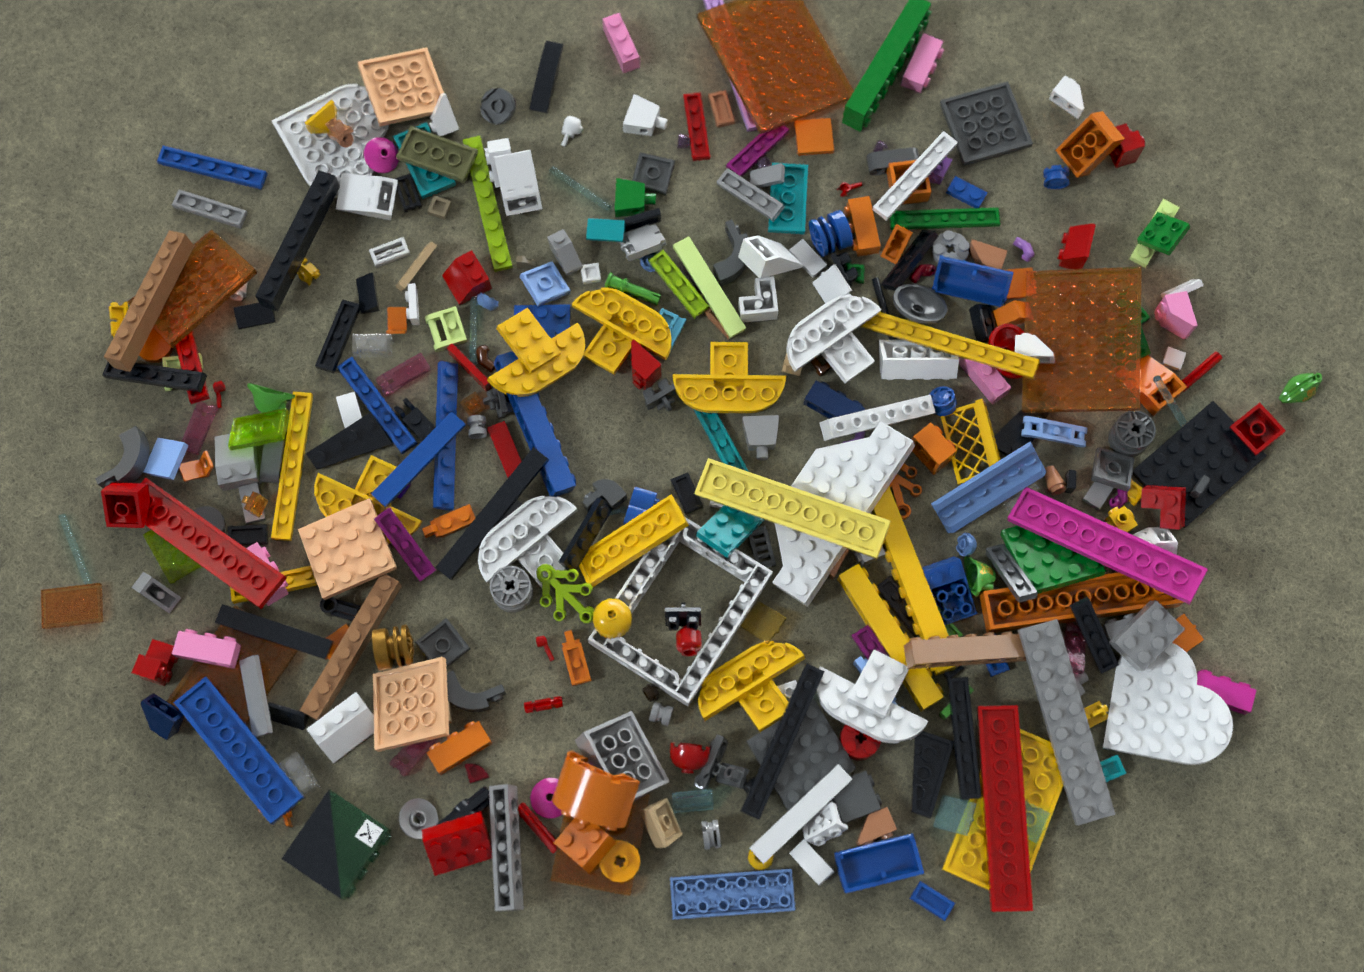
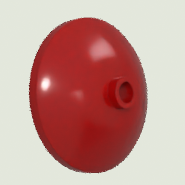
[988,324,1025,379]

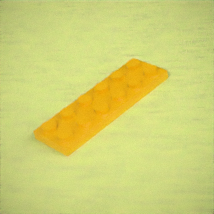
[579,494,689,588]

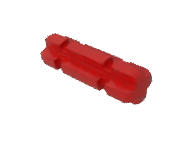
[524,696,563,713]

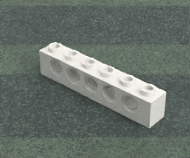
[819,394,935,441]

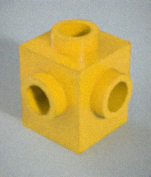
[1104,506,1138,533]

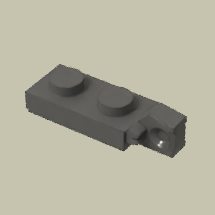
[694,734,729,791]

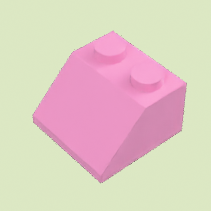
[1154,291,1198,339]

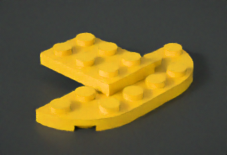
[572,288,672,375]
[487,308,585,397]
[673,342,786,413]
[314,455,423,544]
[698,641,805,732]

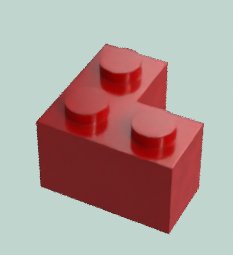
[1110,123,1145,168]
[1141,485,1186,530]
[131,639,179,686]

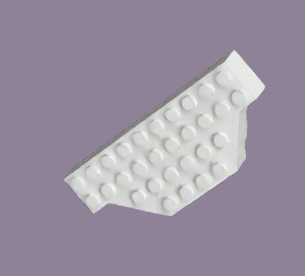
[772,421,915,607]

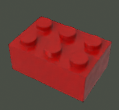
[422,811,492,876]

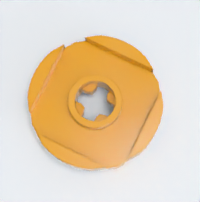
[599,840,640,883]

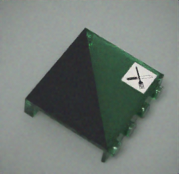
[281,789,392,900]

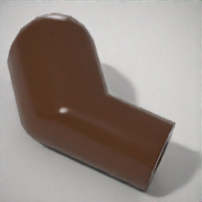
[476,345,495,372]

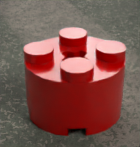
[839,725,881,761]

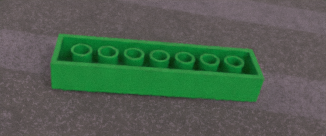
[842,0,932,132]

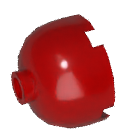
[669,742,710,774]

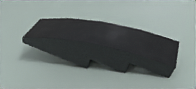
[529,40,564,114]

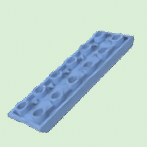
[931,442,1046,533]
[670,869,795,920]

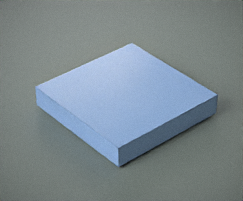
[520,261,571,306]
[143,438,189,480]

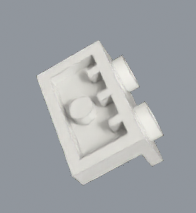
[802,802,848,846]

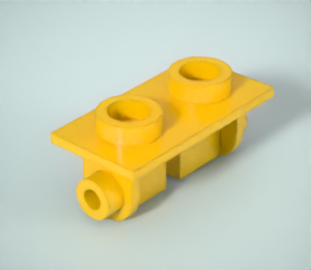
[297,258,320,286]
[109,301,128,338]
[1084,700,1109,728]

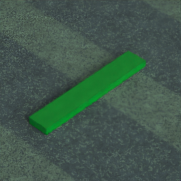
[890,207,1000,230]

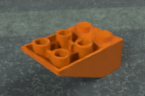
[1115,355,1187,416]

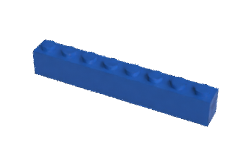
[494,351,576,497]

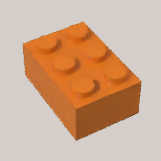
[1056,111,1124,178]

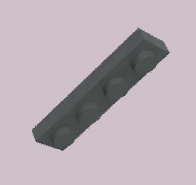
[986,543,1037,603]

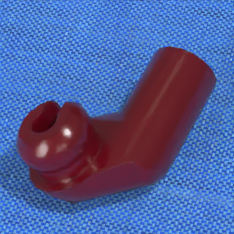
[909,264,937,283]

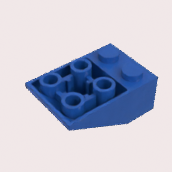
[922,556,977,625]

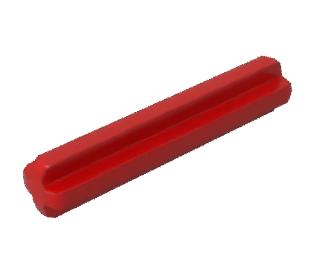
[1181,352,1222,392]
[518,802,560,854]

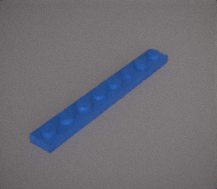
[433,361,458,511]

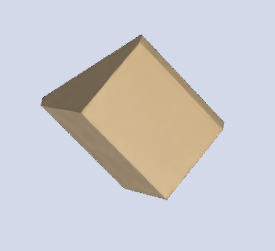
[639,797,683,848]

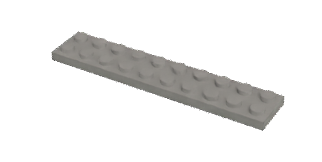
[1018,619,1116,825]

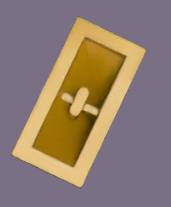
[304,99,337,133]

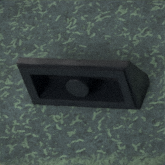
[356,273,380,314]
[233,303,276,329]
[969,304,996,342]
[268,702,309,730]

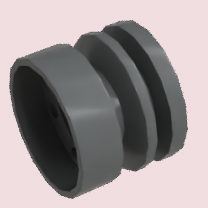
[1108,410,1156,457]

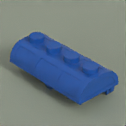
[932,255,1014,307]
[834,833,924,894]

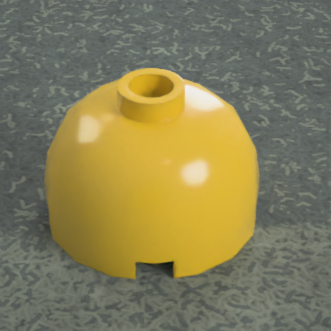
[593,598,632,639]

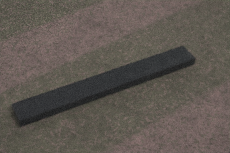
[435,447,549,580]
[740,663,825,820]

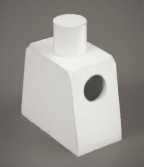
[623,94,668,136]

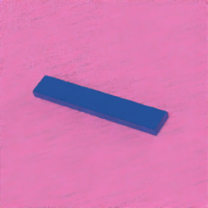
[157,146,267,190]
[337,357,418,454]
[371,412,466,508]

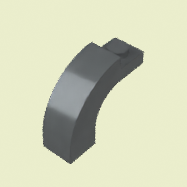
[713,220,748,287]
[95,426,150,489]
[447,670,506,712]

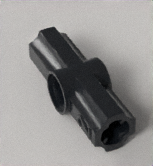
[436,786,490,825]

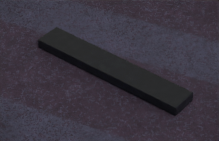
[102,362,207,393]
[877,576,964,679]
[215,604,334,660]
[947,677,982,800]

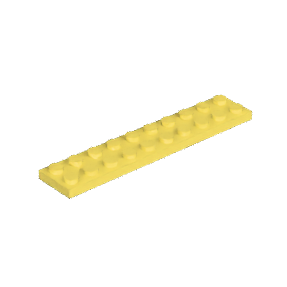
[694,458,891,559]

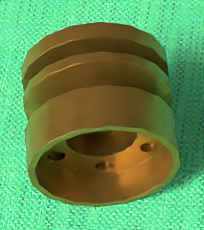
[372,624,414,671]

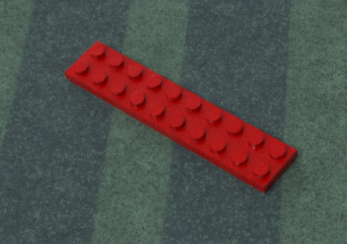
[141,478,287,609]
[977,705,1033,912]

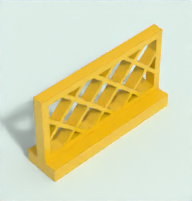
[941,399,1001,485]

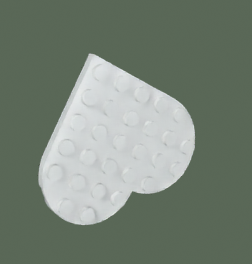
[272,84,389,198]
[1103,643,1233,765]

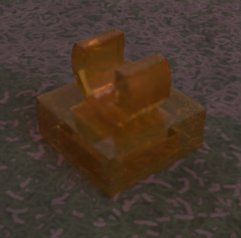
[460,392,486,416]
[241,492,268,518]

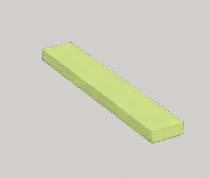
[673,236,746,339]

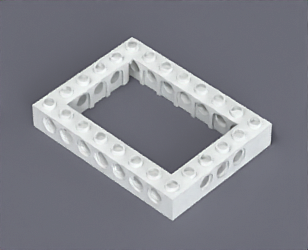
[588,517,773,706]

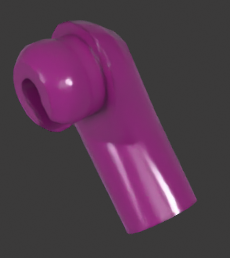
[1109,489,1128,509]

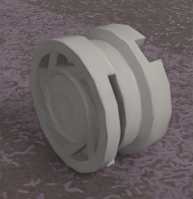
[701,819,721,850]

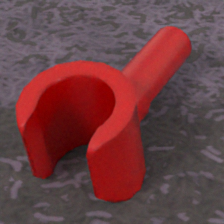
[837,182,862,197]
[213,381,226,408]
[536,636,554,661]

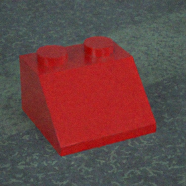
[1057,223,1096,272]
[442,250,492,306]
[631,339,662,390]
[1230,402,1286,455]
[101,482,150,528]

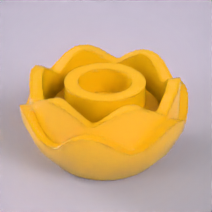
[748,850,773,870]

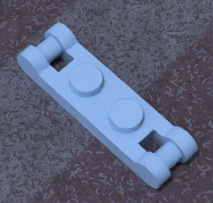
[1021,416,1088,447]

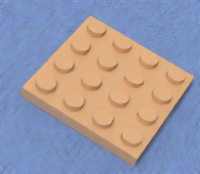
[358,48,444,127]
[298,498,397,600]
[373,657,449,752]

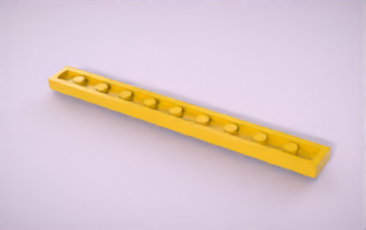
[860,312,1040,379]

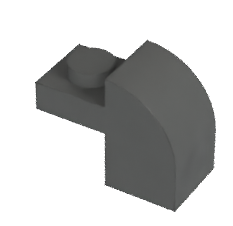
[582,479,627,512]

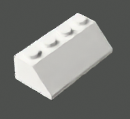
[879,340,959,380]

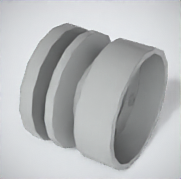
[490,566,533,613]

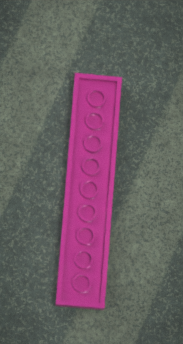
[1007,487,1208,605]

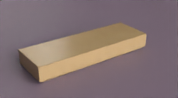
[396,242,437,291]

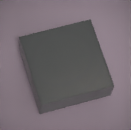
[1189,475,1210,499]

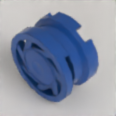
[1043,165,1070,189]
[929,386,957,416]

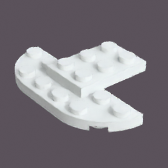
[787,294,882,384]
[478,496,578,588]
[816,650,928,743]

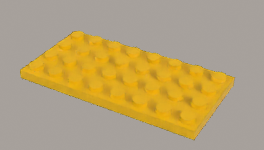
[941,729,1063,891]

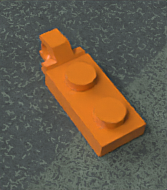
[422,504,475,538]
[562,630,591,687]

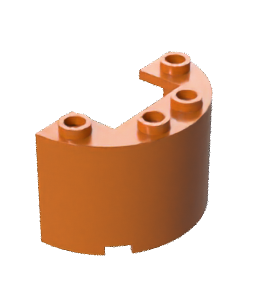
[552,751,640,831]

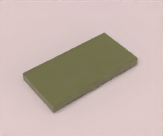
[396,126,478,183]

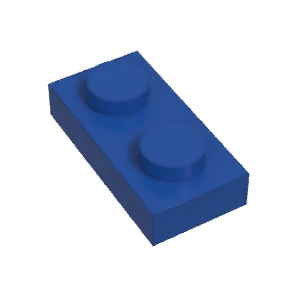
[946,176,987,208]

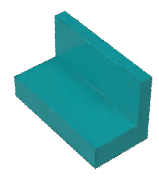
[586,218,625,242]

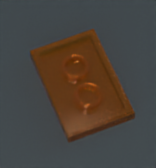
[41,583,103,629]

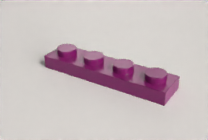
[726,118,789,177]
[374,507,436,581]

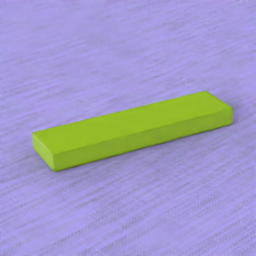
[649,250,709,319]

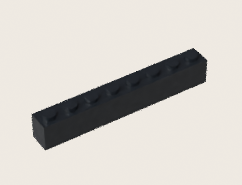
[255,170,340,311]

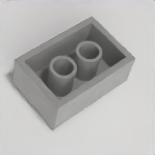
[1109,600,1185,671]

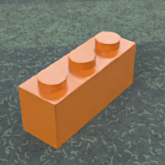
[844,196,881,257]
[427,721,493,775]

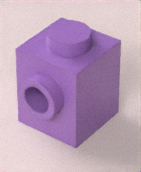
[929,157,952,185]

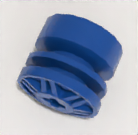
[809,210,853,257]

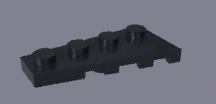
[995,391,1057,456]
[306,412,392,469]
[911,731,954,819]

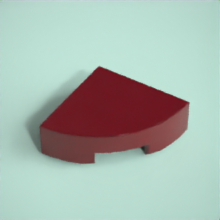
[464,763,490,784]

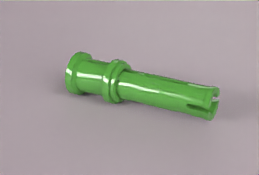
[604,272,661,305]

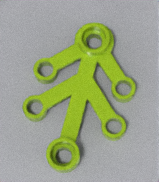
[536,564,595,623]

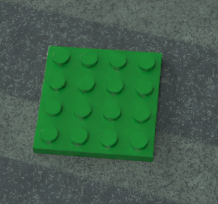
[1000,526,1105,594]

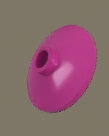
[364,137,399,173]
[530,778,562,819]

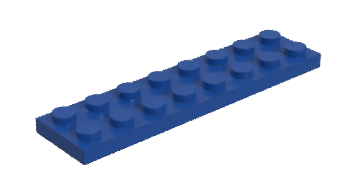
[174,676,305,825]

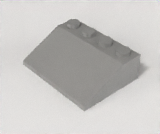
[575,711,670,801]

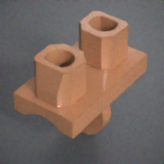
[325,118,354,148]

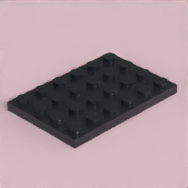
[1132,401,1267,528]

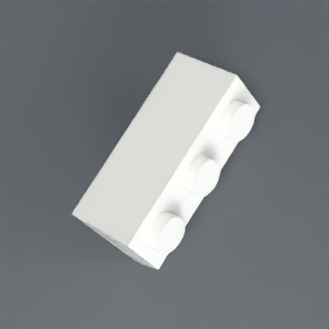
[307,692,374,763]

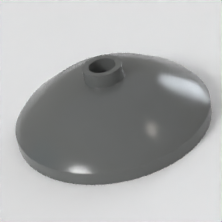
[893,284,947,325]

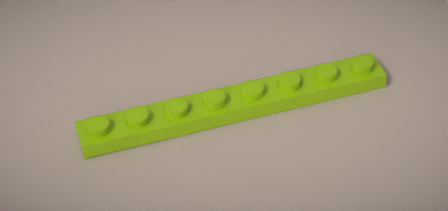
[463,136,513,272]

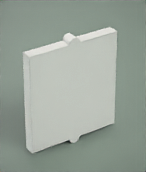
[813,264,852,304]

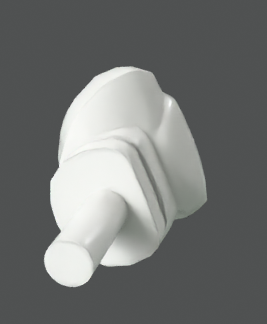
[561,116,583,147]

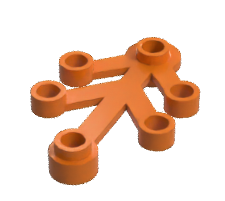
[889,463,922,520]

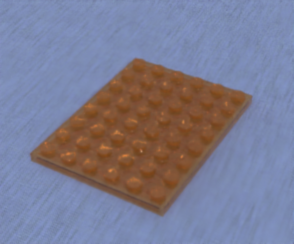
[696,0,854,134]
[1022,267,1142,413]

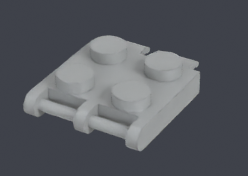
[617,224,667,261]

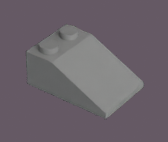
[215,429,262,491]

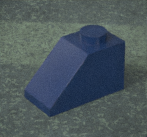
[140,693,185,740]

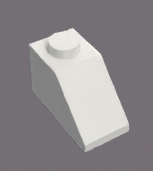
[1049,76,1084,119]
[429,93,459,136]
[1015,333,1055,363]

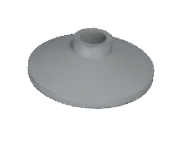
[399,798,438,839]

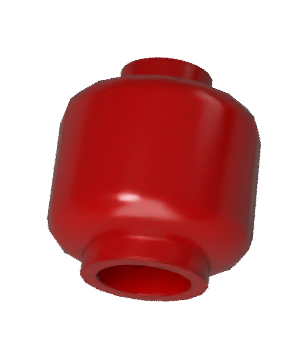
[676,625,702,657]

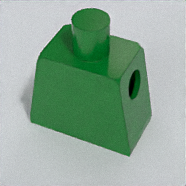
[615,178,656,218]

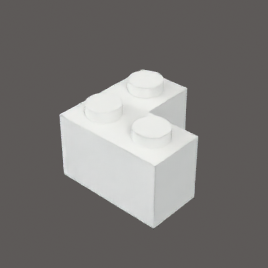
[485,138,511,188]
[738,276,778,323]

